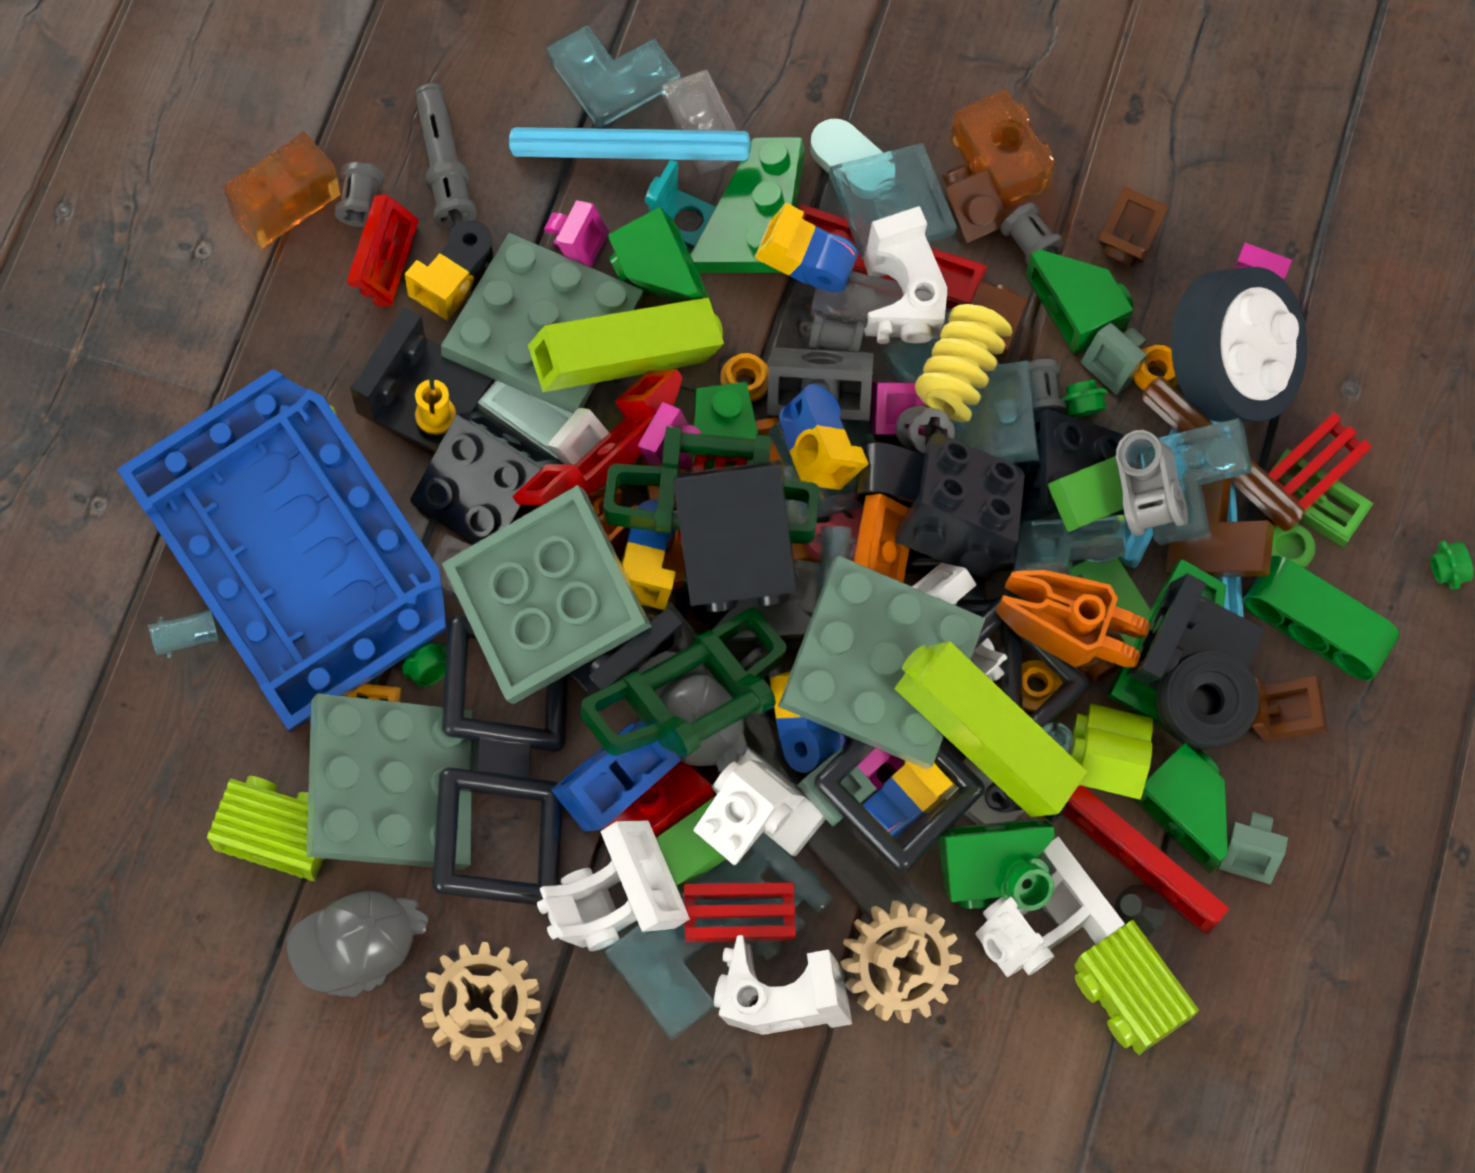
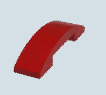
[512,369,683,505]

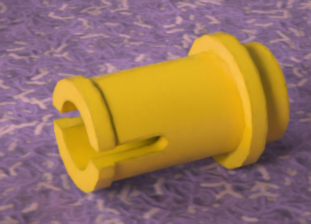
[415,380,456,435]

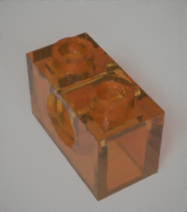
[950,89,1055,210]
[223,131,341,249]

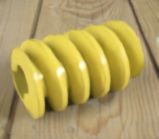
[914,304,1013,423]

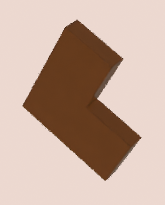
[1165,473,1275,577]

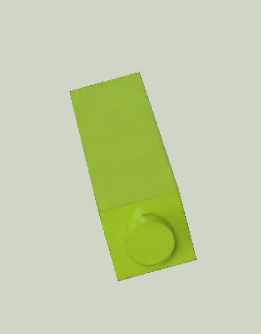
[528,298,724,392]
[894,641,1088,817]

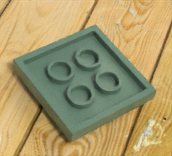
[441,233,644,414]
[442,485,652,704]
[778,555,985,769]
[306,693,472,870]

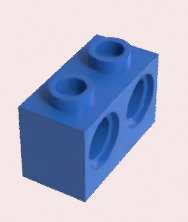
[551,720,681,832]

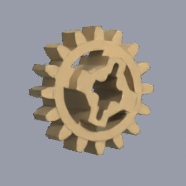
[840,900,962,1023]
[420,942,541,1066]

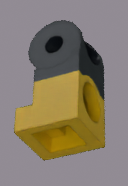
[405,220,493,321]

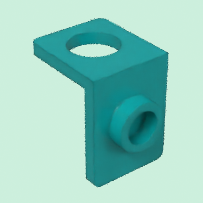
[645,159,716,249]

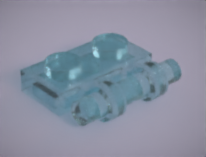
[692,832,832,965]

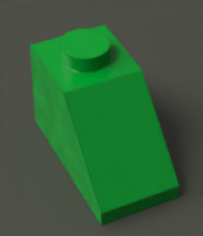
[608,207,713,307]
[1025,250,1133,356]
[1133,743,1228,875]
[939,818,1055,909]

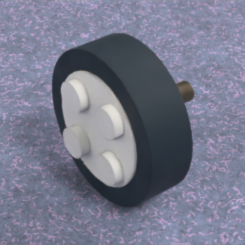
[1171,267,1307,422]

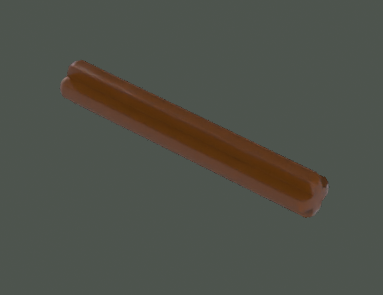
[1142,377,1305,532]

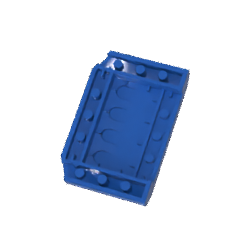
[117,369,447,733]

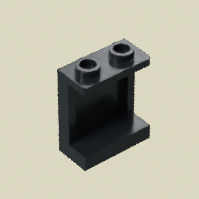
[673,460,799,612]

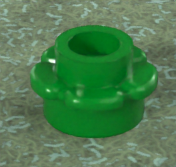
[1060,380,1108,418]
[1430,540,1473,590]
[402,642,447,688]
[1001,858,1054,911]

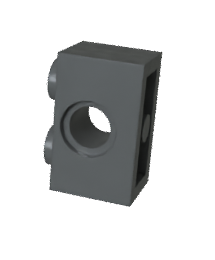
[767,347,874,421]

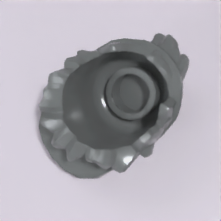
[630,651,747,772]
[286,890,429,997]

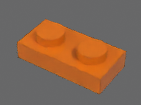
[854,494,910,583]

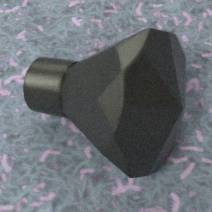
[1114,884,1165,935]

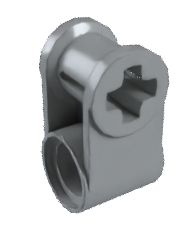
[1116,430,1188,537]

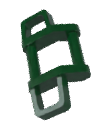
[603,426,819,544]
[580,608,786,757]

